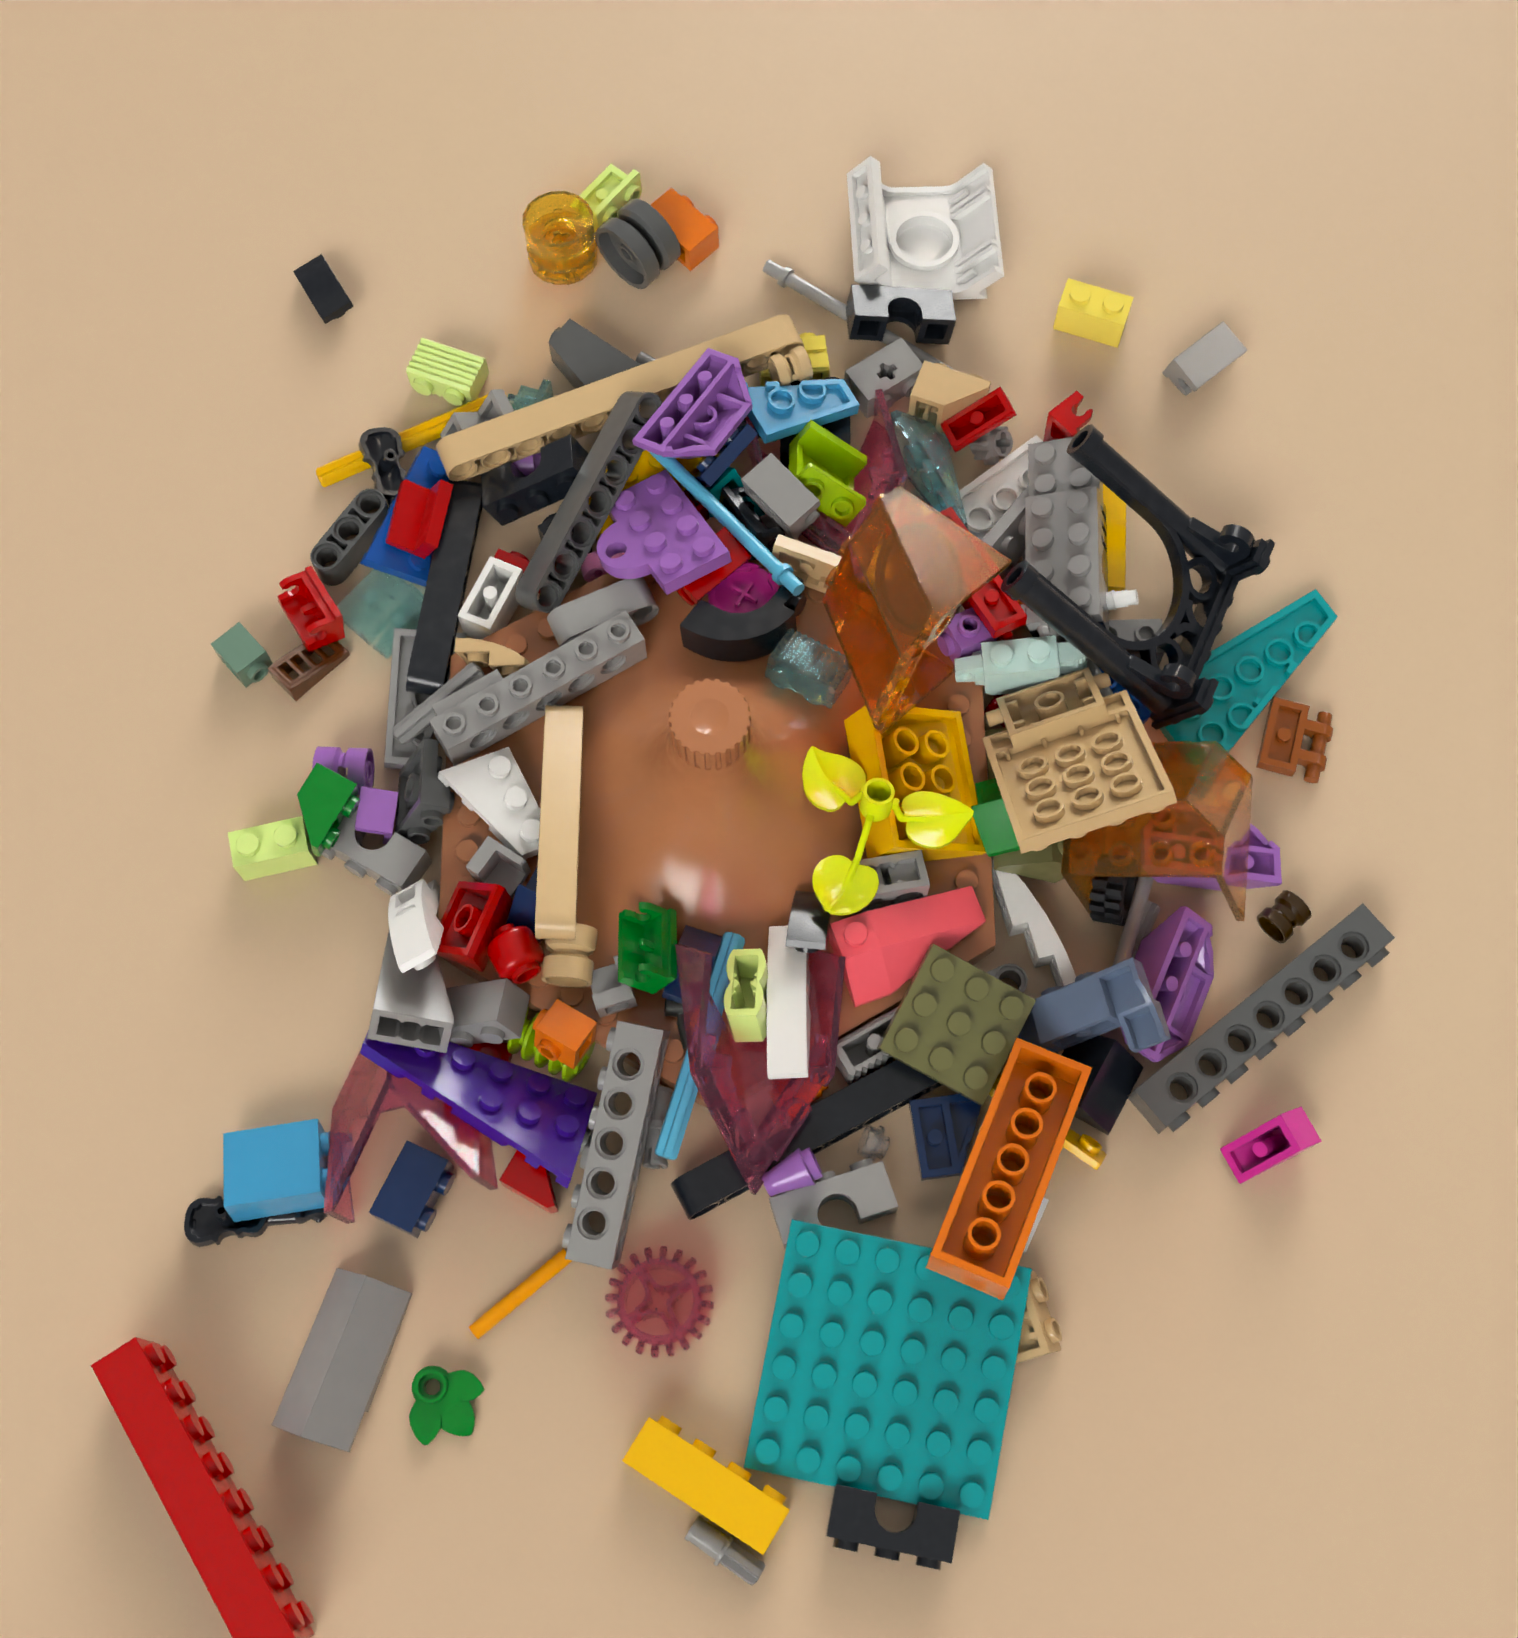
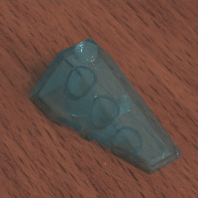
[890,410,968,530]

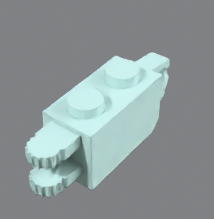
[954,635,1087,695]

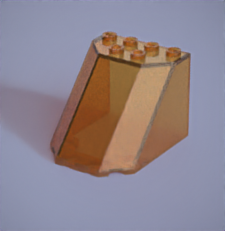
[822,485,1012,735]
[1061,741,1253,921]

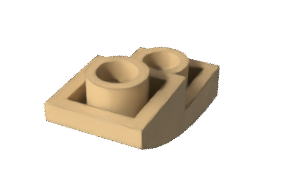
[454,638,530,678]

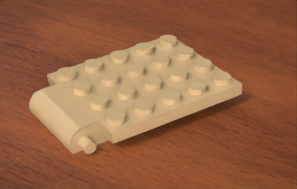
[982,667,1177,854]

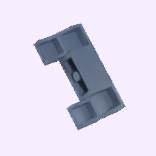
[1010,957,1171,1054]

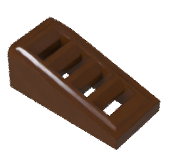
[267,641,350,701]

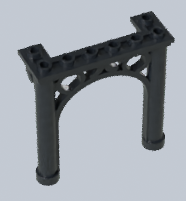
[1001,424,1275,730]

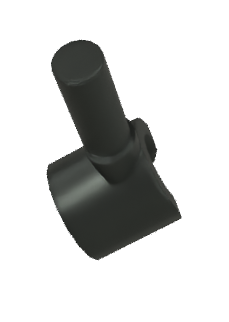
[664,999,690,1049]

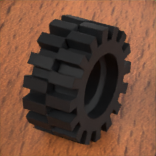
[1089,854,1139,926]

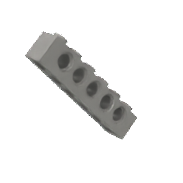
[429,610,647,766]
[562,1021,670,1270]

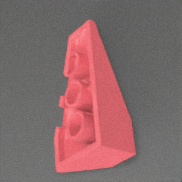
[828,886,986,1007]

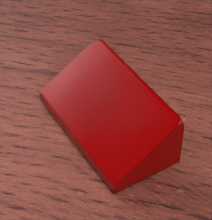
[940,386,1017,453]

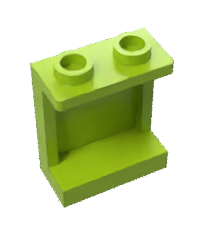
[789,419,867,527]

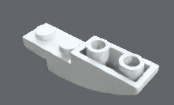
[388,879,444,973]

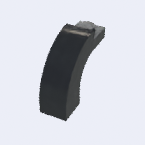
[680,576,807,662]

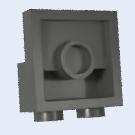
[395,737,455,844]

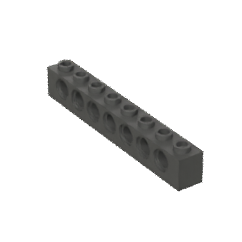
[1128,903,1395,1134]

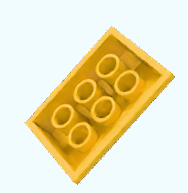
[844,703,986,861]

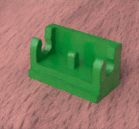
[618,902,677,994]

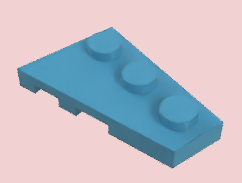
[746,379,860,444]

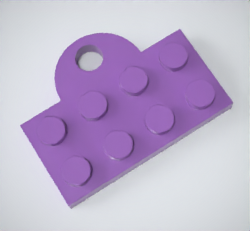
[597,469,732,595]

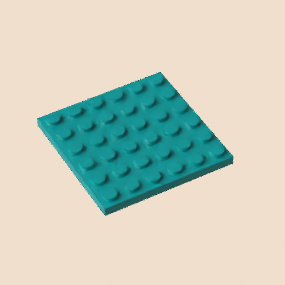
[744,1219,1032,1520]

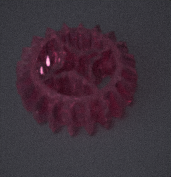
[605,1246,714,1358]

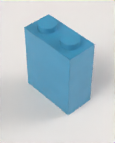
[223,1119,335,1222]

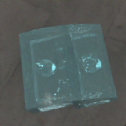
[337,569,424,659]

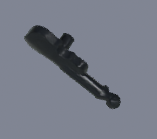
[358,427,406,507]
[184,1196,328,1247]

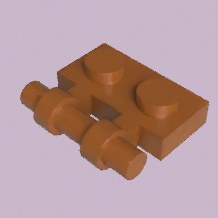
[1256,697,1333,784]

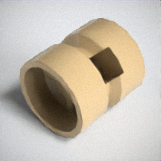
[541,923,598,988]

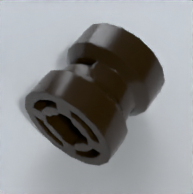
[1257,890,1312,943]

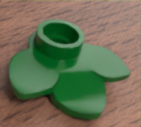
[409,1366,485,1445]

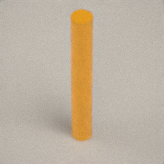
[469,1248,572,1339]

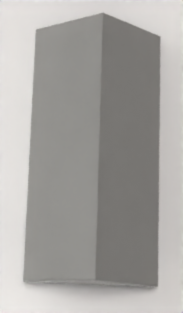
[272,1268,412,1452]

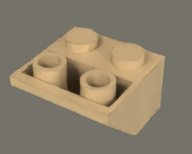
[906,360,991,442]

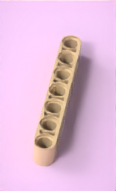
[535,705,584,940]

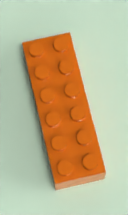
[926,1037,1092,1301]

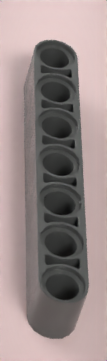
[516,391,662,613]

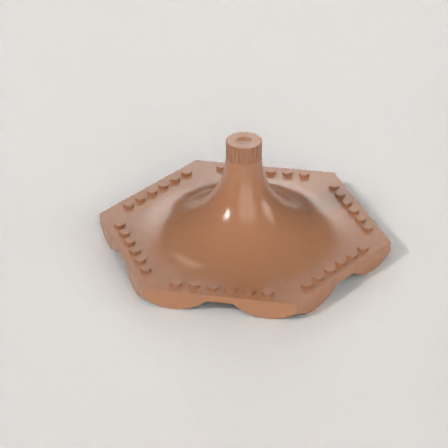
[439,517,996,1112]

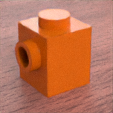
[532,999,597,1070]

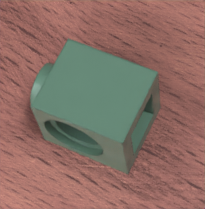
[211,622,273,688]

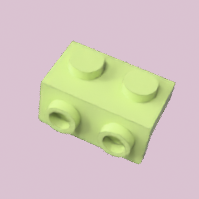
[568,164,642,232]

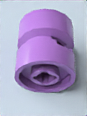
[312,746,375,795]

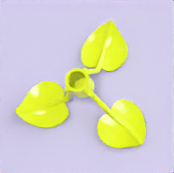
[802,746,974,915]

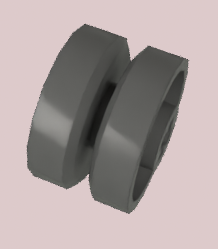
[595,198,681,289]

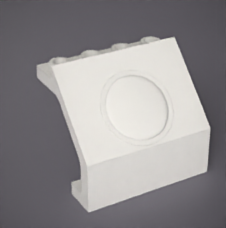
[847,156,1004,300]

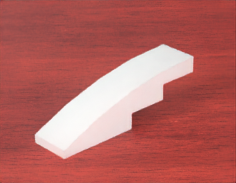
[991,857,1076,987]
[767,925,811,1079]

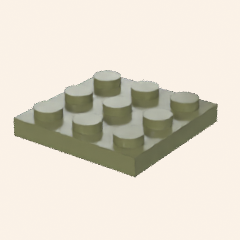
[876,944,1036,1105]

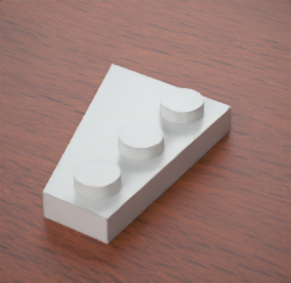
[438,747,540,859]

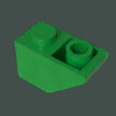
[297,763,361,857]

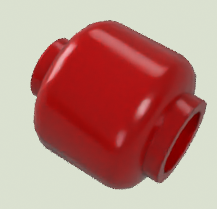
[487,924,545,984]

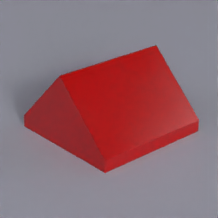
[436,881,513,972]

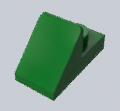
[971,778,1020,857]

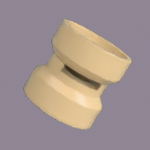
[767,345,813,386]

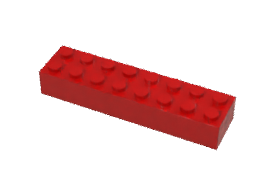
[91,1337,315,1638]

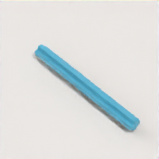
[655,932,745,1160]

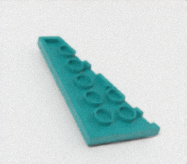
[1145,589,1338,786]

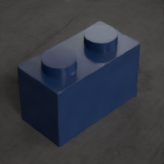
[369,1140,455,1238]

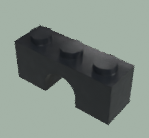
[846,285,956,345]
[481,434,589,526]
[826,1484,960,1570]

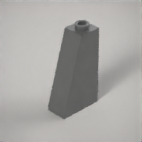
[548,319,641,442]

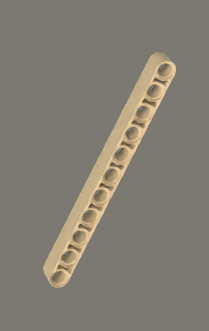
[436,314,805,481]

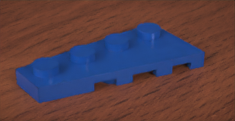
[360,446,449,587]

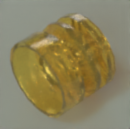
[522,191,598,285]

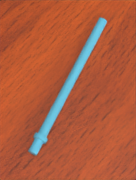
[648,451,805,596]

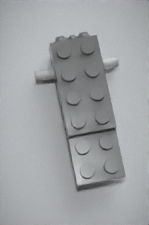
[1020,436,1139,643]

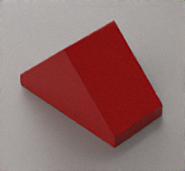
[499,1150,559,1214]

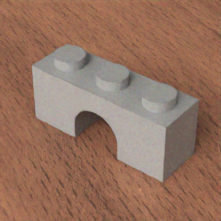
[322,809,432,896]
[769,1158,898,1249]

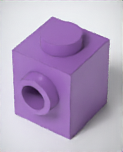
[937,607,998,664]

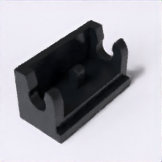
[719,486,785,561]

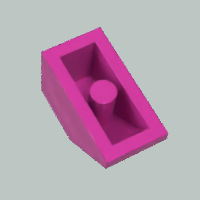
[1220,1106,1322,1184]

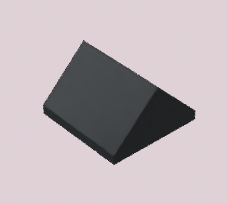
[1061,1035,1144,1135]

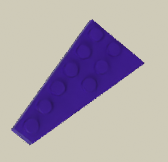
[360,1032,597,1189]

